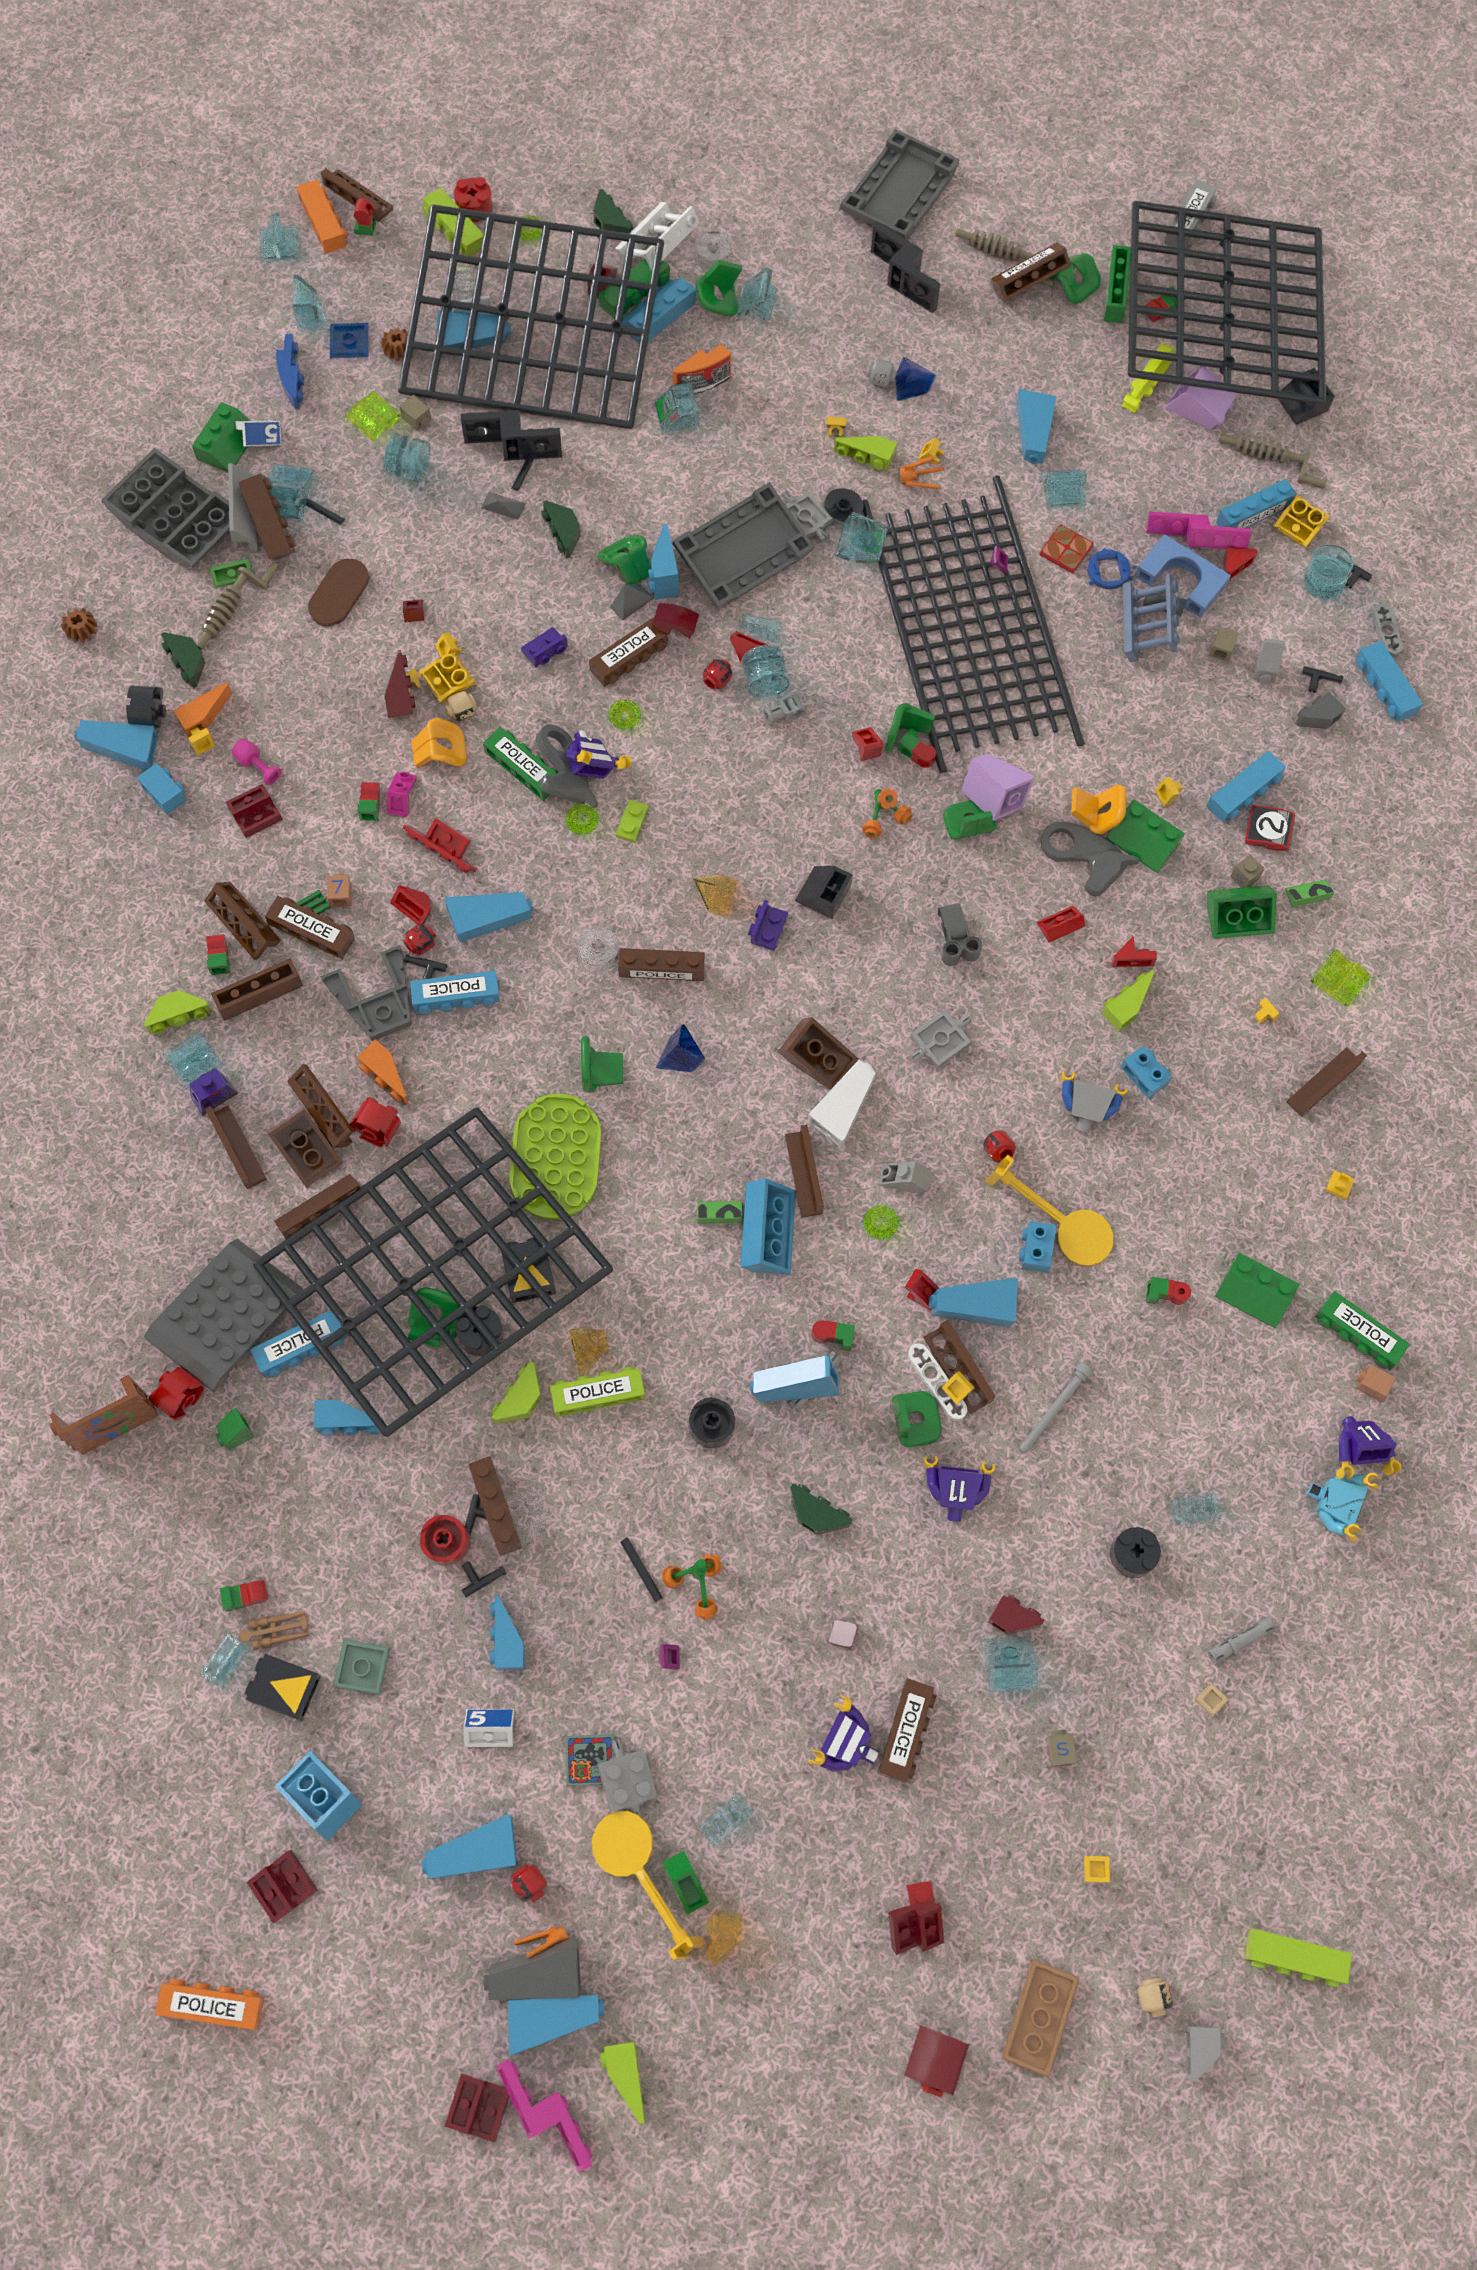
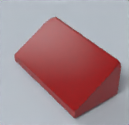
[1037,906,1085,943]

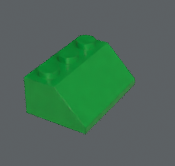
[192,402,251,472]
[1106,799,1185,873]
[1207,885,1277,939]
[1214,1253,1300,1328]

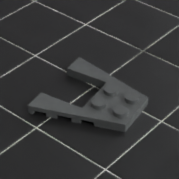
[320,945,412,1041]

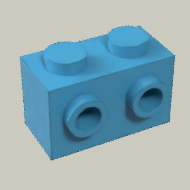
[137,763,187,815]
[1121,1045,1172,1099]
[1018,1221,1056,1273]

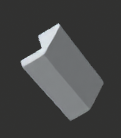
[228,463,258,553]

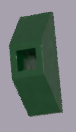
[593,189,633,234]
[541,501,581,559]
[161,632,205,688]
[790,1484,853,1535]

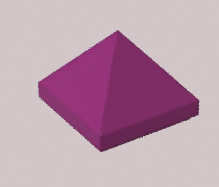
[989,546,1008,573]
[658,1644,680,1670]

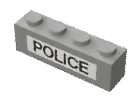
[1164,179,1217,249]

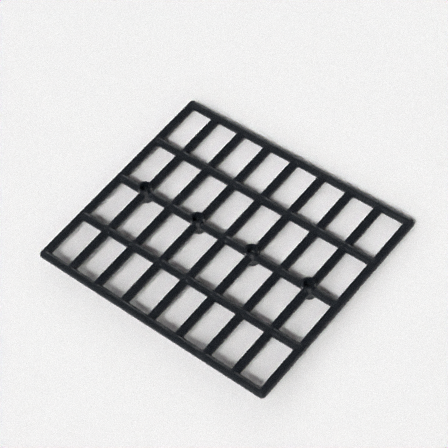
[1128,201,1326,405]
[398,204,664,429]
[253,1107,613,1437]

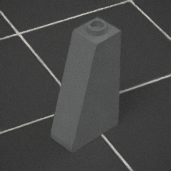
[484,1938,581,2000]

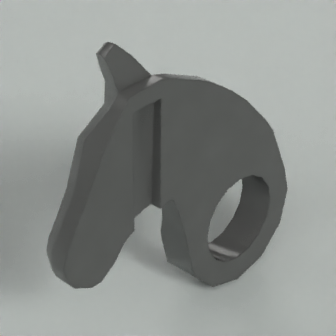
[536,724,598,808]
[1040,822,1139,896]

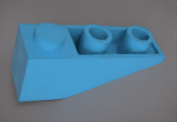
[314,1400,380,1436]
[490,1596,525,1671]

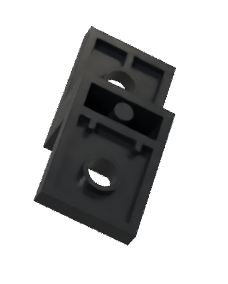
[870,222,940,314]
[461,410,563,461]

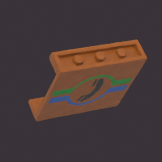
[49,1375,159,1455]

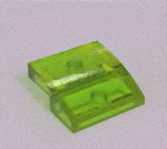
[345,391,401,441]
[1310,949,1372,1007]

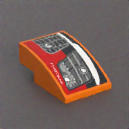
[673,344,732,397]

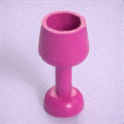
[231,738,282,785]

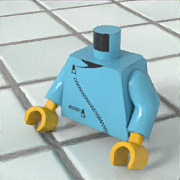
[1307,1473,1381,1542]

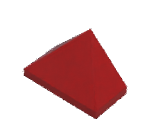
[730,632,773,663]
[390,885,432,925]

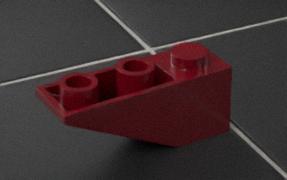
[384,650,416,718]

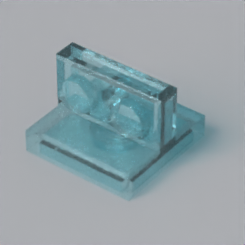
[259,213,299,262]
[737,267,777,321]
[1041,469,1087,509]
[162,1031,223,1089]

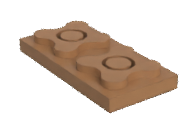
[1001,1959,1080,2078]

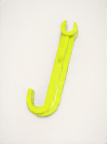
[1122,343,1175,413]

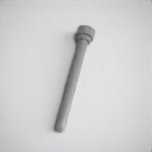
[1020,1362,1094,1453]

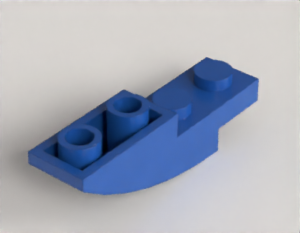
[276,334,304,409]

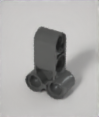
[938,903,982,966]

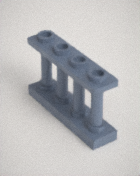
[1123,574,1180,662]

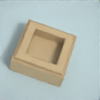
[1195,1682,1229,1717]

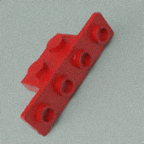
[402,818,477,873]

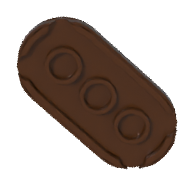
[308,558,369,627]

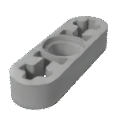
[1372,604,1403,658]

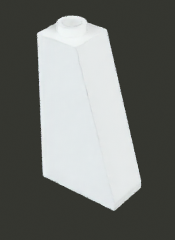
[808,1060,876,1148]

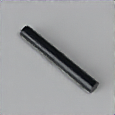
[511,444,540,491]
[293,492,345,525]
[620,1537,663,1603]

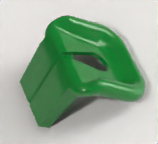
[1049,253,1101,304]
[696,260,742,316]
[597,534,651,584]
[885,703,935,753]
[943,800,997,840]
[581,1036,623,1093]
[408,1287,459,1347]
[892,1391,942,1447]

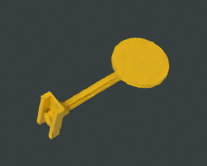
[985,1155,1113,1266]
[592,1811,707,1960]

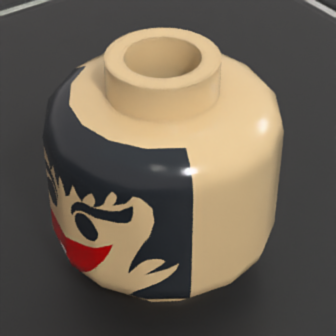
[445,691,477,722]
[1138,1977,1173,2017]

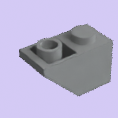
[878,1161,932,1193]

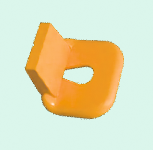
[411,718,467,767]
[1071,784,1127,834]

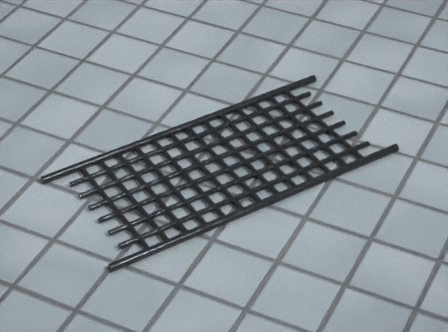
[862,475,1085,774]

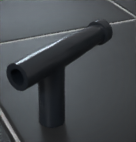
[1334,555,1373,589]
[1302,666,1343,693]
[404,954,447,980]
[465,1494,487,1539]
[461,1561,507,1598]

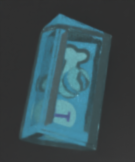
[200,1633,251,1689]

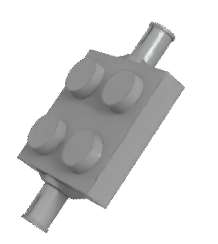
[782,490,833,542]
[910,1010,972,1069]
[597,1738,658,1817]

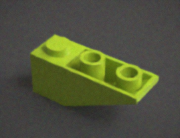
[834,436,898,471]
[1102,970,1155,1032]

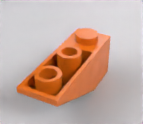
[173,682,232,738]
[357,1040,408,1105]

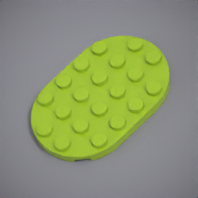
[509,1094,601,1220]

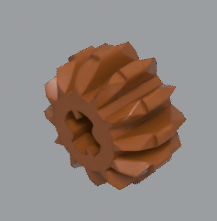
[381,327,414,362]
[61,608,97,643]

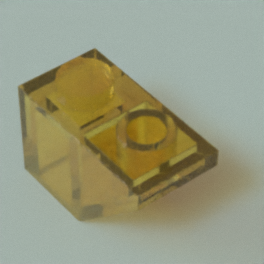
[707,1913,742,1966]

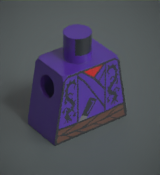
[189,1069,238,1116]

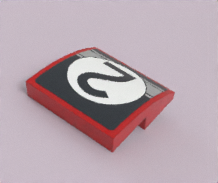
[1245,805,1296,851]

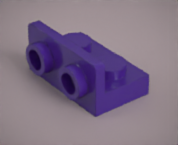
[521,627,568,668]
[748,900,788,951]

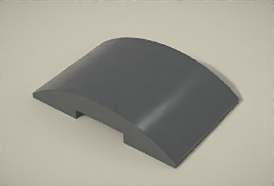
[101,448,230,568]

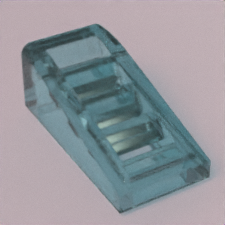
[742,614,782,644]
[1171,1493,1222,1523]
[699,1793,753,1846]

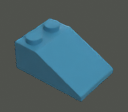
[648,524,679,600]
[274,1751,363,1841]

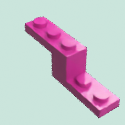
[1146,511,1251,549]
[495,2059,593,2172]

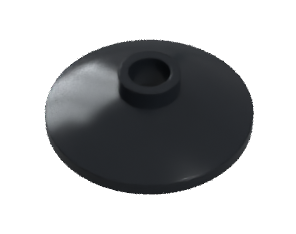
[824,488,863,522]

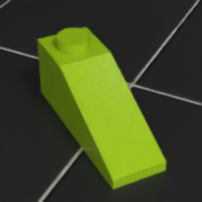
[600,2041,645,2124]

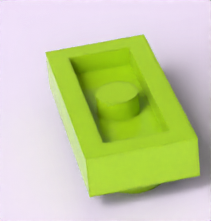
[615,799,649,843]

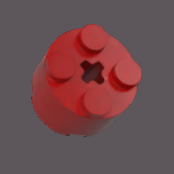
[454,177,493,222]
[350,1097,401,1147]
[148,1367,204,1421]
[420,1515,471,1565]

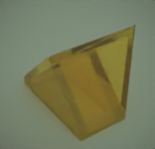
[693,875,739,917]
[569,1329,610,1377]

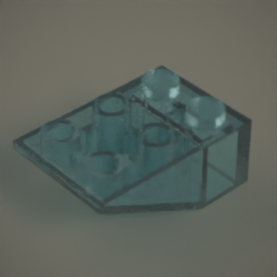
[268,464,314,520]

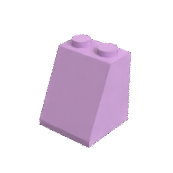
[1165,366,1237,429]
[961,753,1035,821]

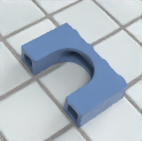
[1135,534,1231,618]

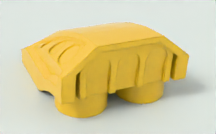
[1274,495,1330,548]
[419,651,477,704]

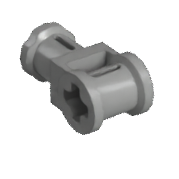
[763,692,807,725]

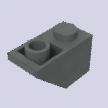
[1295,692,1346,729]

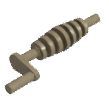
[955,228,1055,287]
[1218,434,1327,488]
[196,562,279,650]

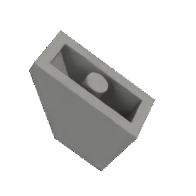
[1254,638,1285,684]
[1186,2026,1225,2081]

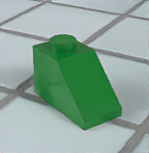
[215,1408,254,1450]
[662,1851,709,1915]

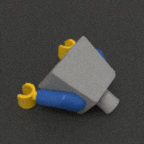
[1061,1071,1128,1133]

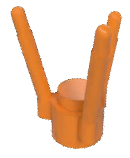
[900,457,944,489]
[513,1926,569,1958]

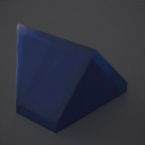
[895,357,936,401]
[655,1024,705,1072]

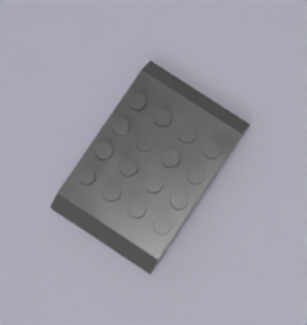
[840,129,959,240]
[672,482,814,609]
[144,1239,304,1393]

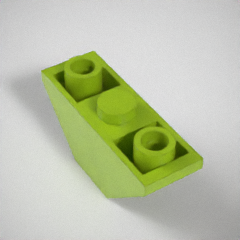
[144,990,211,1034]
[491,1361,541,1424]

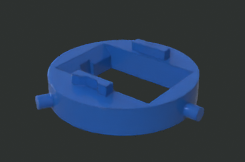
[1087,548,1133,589]

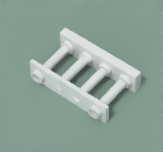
[615,202,699,270]

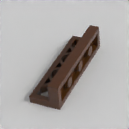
[321,168,394,222]
[204,882,281,960]
[1286,1047,1367,1117]
[287,1064,354,1148]
[205,1105,267,1189]
[785,1125,824,1218]
[274,1174,360,1239]
[923,1320,996,1414]

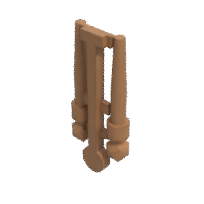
[239,1611,309,1650]

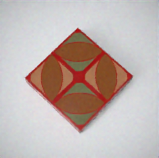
[1039,524,1094,574]

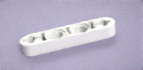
[908,1343,967,1421]

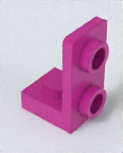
[387,772,417,817]

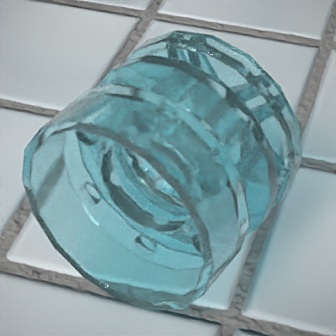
[384,433,430,483]
[1303,545,1353,600]
[742,645,790,698]

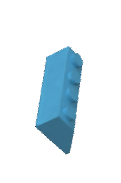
[622,278,696,344]
[741,1178,796,1275]

